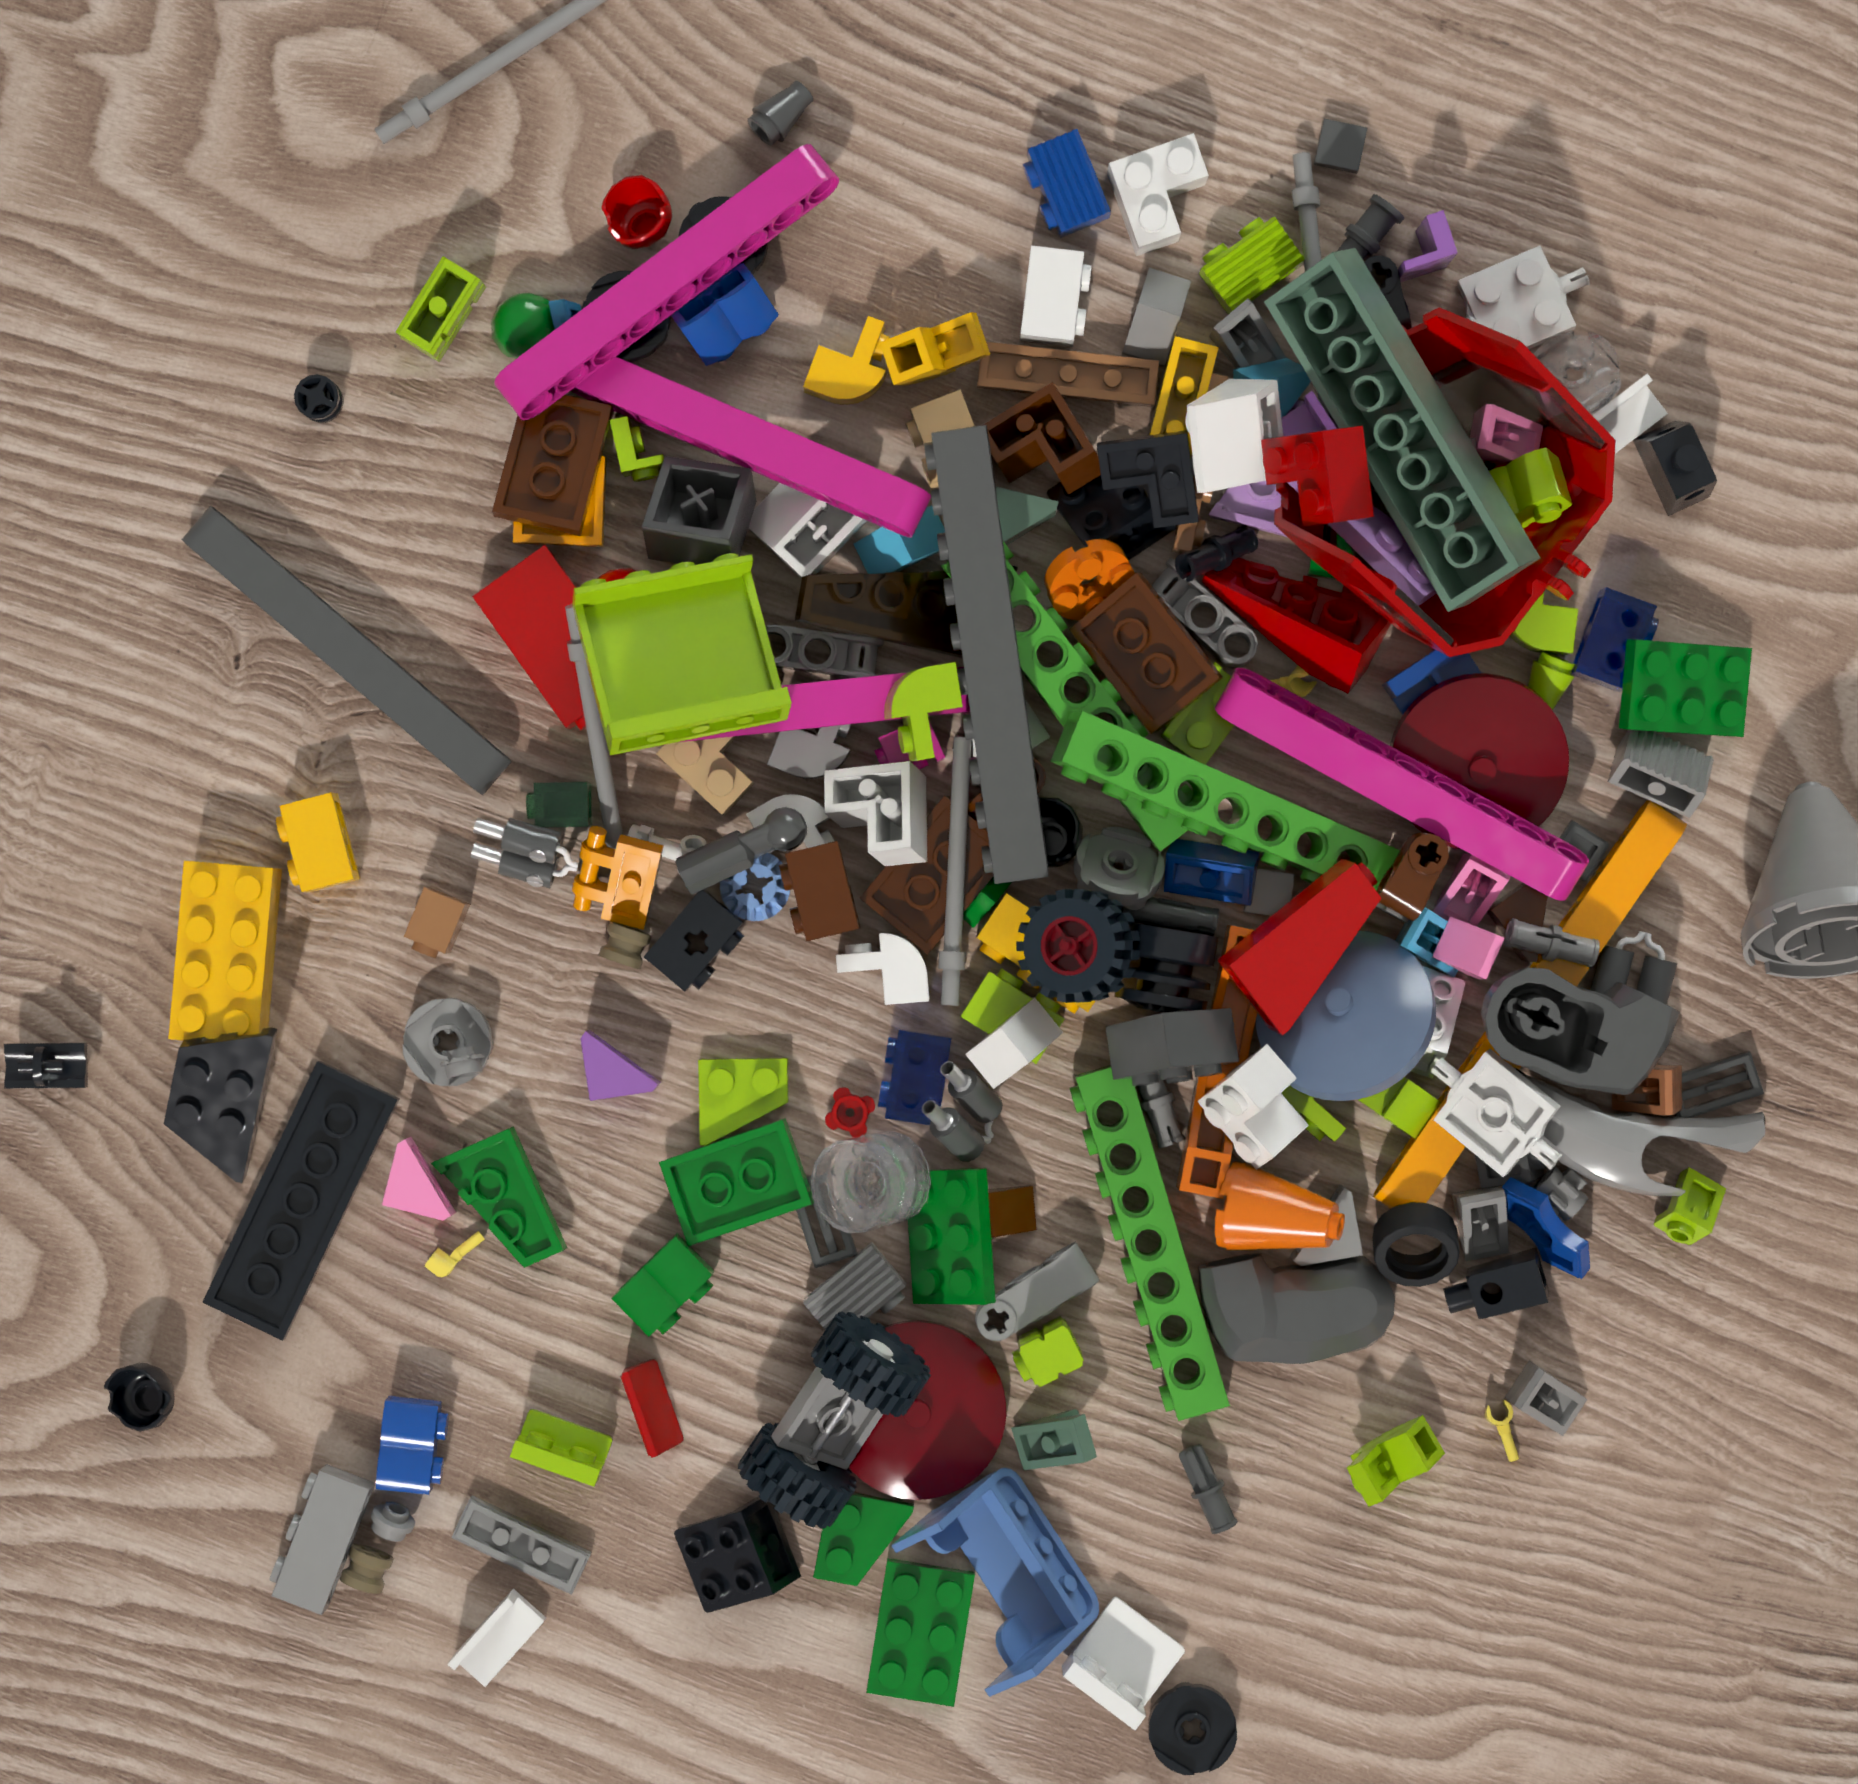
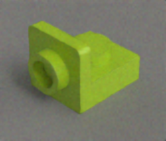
[610,416,665,482]
[1654,1167,1726,1245]

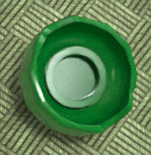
[491,293,555,359]

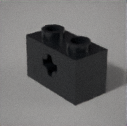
[644,889,744,992]

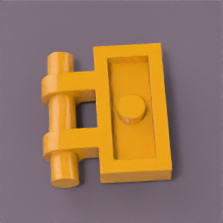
[572,826,664,930]

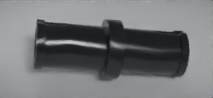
[1175,525,1258,582]

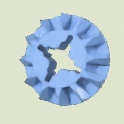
[720,853,790,921]

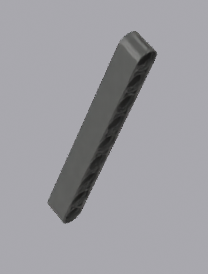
[181,505,512,795]

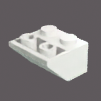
[1185,379,1283,493]
[748,483,867,579]

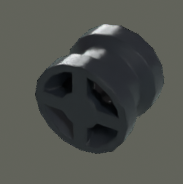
[294,374,344,423]

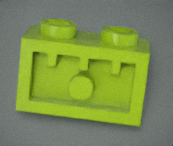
[1161,662,1234,765]
[510,1409,613,1487]

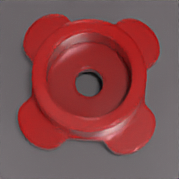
[825,1087,875,1138]

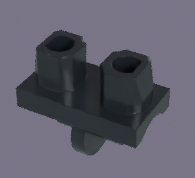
[4,1043,88,1089]

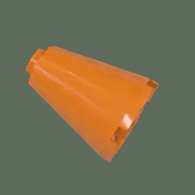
[1215,1161,1345,1250]

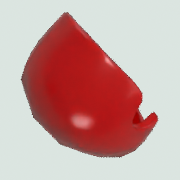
[601,175,672,249]

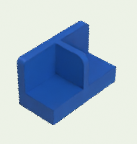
[1382,650,1482,715]

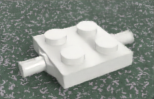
[1457,246,1590,349]
[1430,1049,1562,1177]

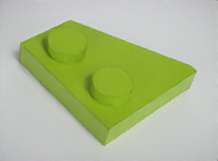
[698,1058,789,1145]

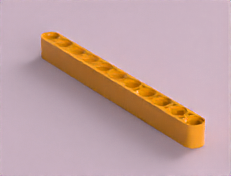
[1373,800,1687,1209]

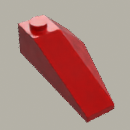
[1202,558,1393,694]

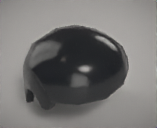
[1039,798,1083,868]
[104,1363,175,1432]

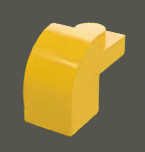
[879,312,990,385]
[803,316,890,405]

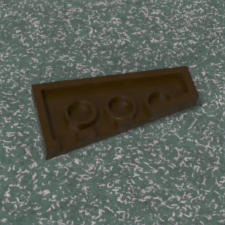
[794,571,963,658]

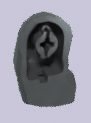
[1481,967,1680,1095]
[1198,1253,1395,1364]

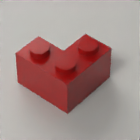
[1261,426,1374,526]

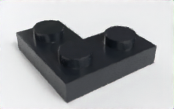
[1097,430,1199,528]

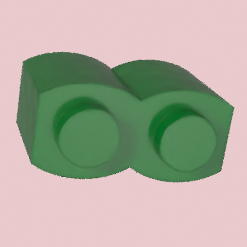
[611,1233,714,1337]

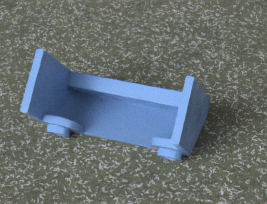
[891,1468,1099,1697]

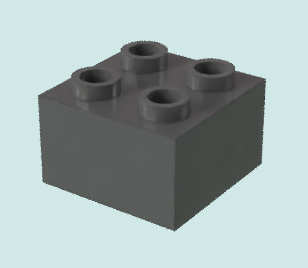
[642,456,757,565]
[1106,1008,1239,1086]

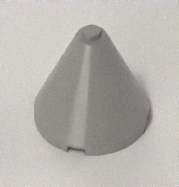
[1740,782,1858,979]

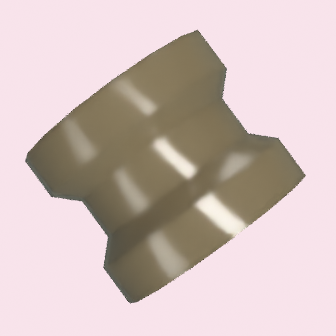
[598,922,652,969]
[340,1544,394,1594]

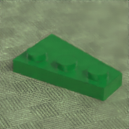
[431,1126,568,1268]

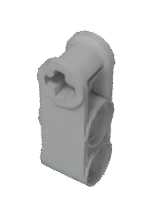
[1151,558,1258,669]
[766,625,884,679]
[975,1242,1100,1341]

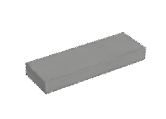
[451,1495,592,1595]

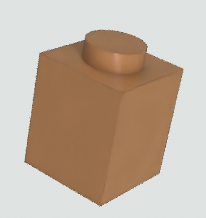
[403,887,471,958]

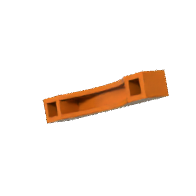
[1176,925,1257,1199]

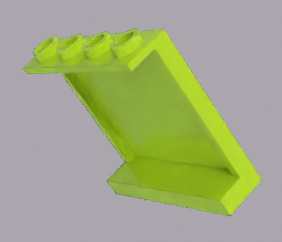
[572,553,792,755]

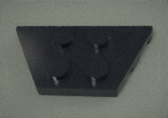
[164,1027,278,1183]

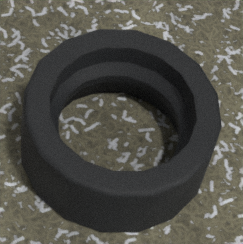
[1372,1202,1460,1287]

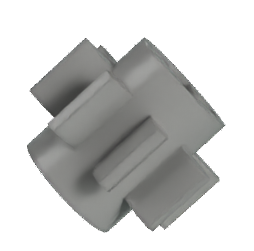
[1533,1166,1588,1221]

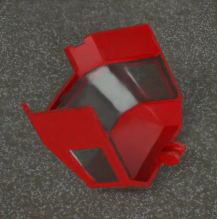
[1274,307,1616,657]

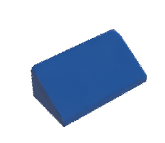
[1164,839,1259,906]

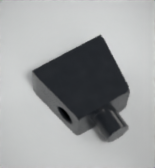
[1633,421,1717,516]
[1443,1247,1549,1319]

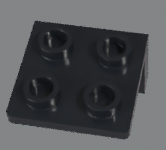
[1047,475,1176,561]
[674,1497,801,1613]

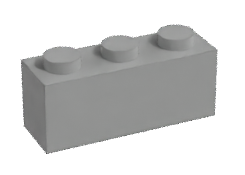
[270,1464,376,1615]

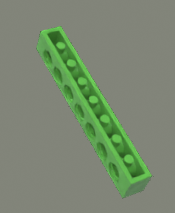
[941,541,1193,852]
[1050,711,1400,890]
[1069,1065,1230,1421]

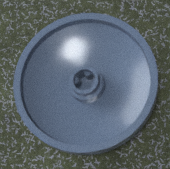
[1256,930,1436,1101]

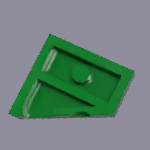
[813,1492,914,1586]

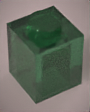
[526,782,592,828]

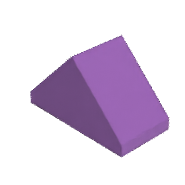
[580,1030,661,1101]

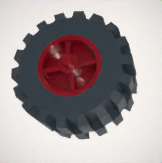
[1016,889,1140,1003]

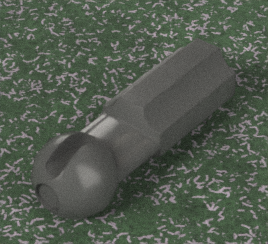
[675,807,807,895]

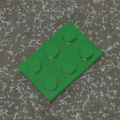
[1619,639,1752,737]
[659,1118,815,1246]
[904,1168,996,1305]
[866,1558,975,1707]

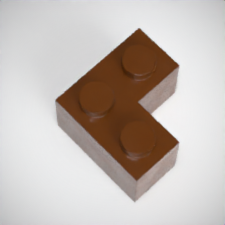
[983,382,1101,495]
[779,841,861,942]

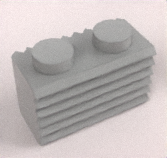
[1607,730,1714,818]
[803,1242,906,1330]

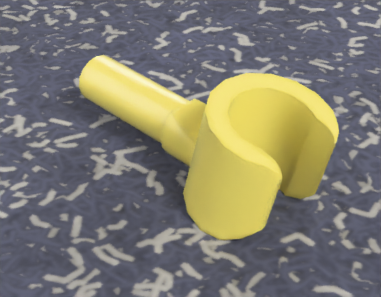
[1270,665,1317,697]
[425,1231,485,1277]
[1485,1400,1519,1462]

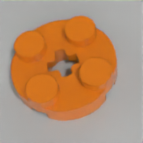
[1044,539,1135,620]

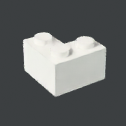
[1107,133,1209,256]
[824,761,927,866]
[1197,1044,1309,1170]

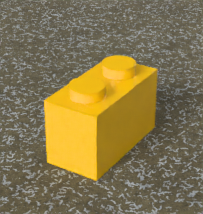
[276,792,360,892]

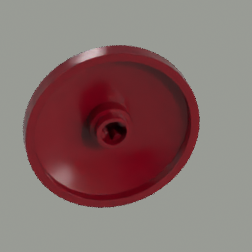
[1390,673,1569,849]
[849,1320,1006,1500]

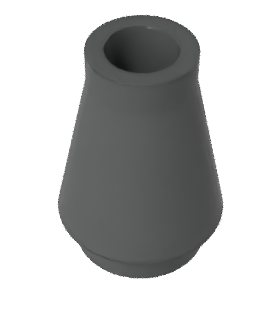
[747,81,813,146]

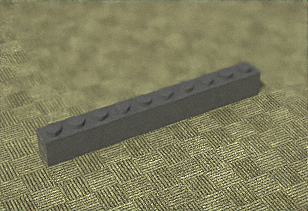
[924,424,1049,884]

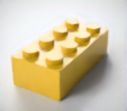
[168,861,282,1041]

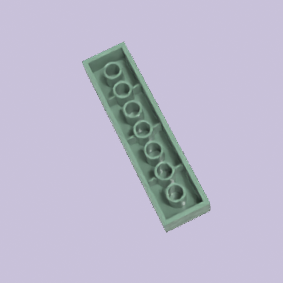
[1264,248,1540,612]

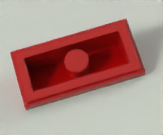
[620,1359,684,1458]

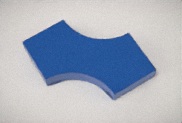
[1502,1177,1590,1279]

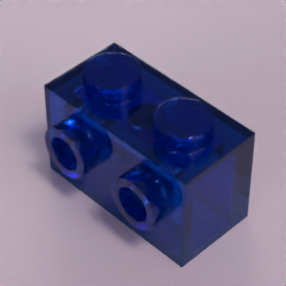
[1571,587,1659,692]
[878,1028,952,1125]

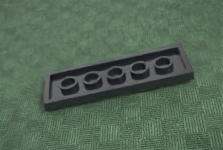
[202,1061,400,1341]

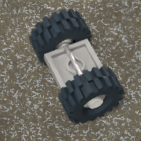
[738,1311,931,1529]

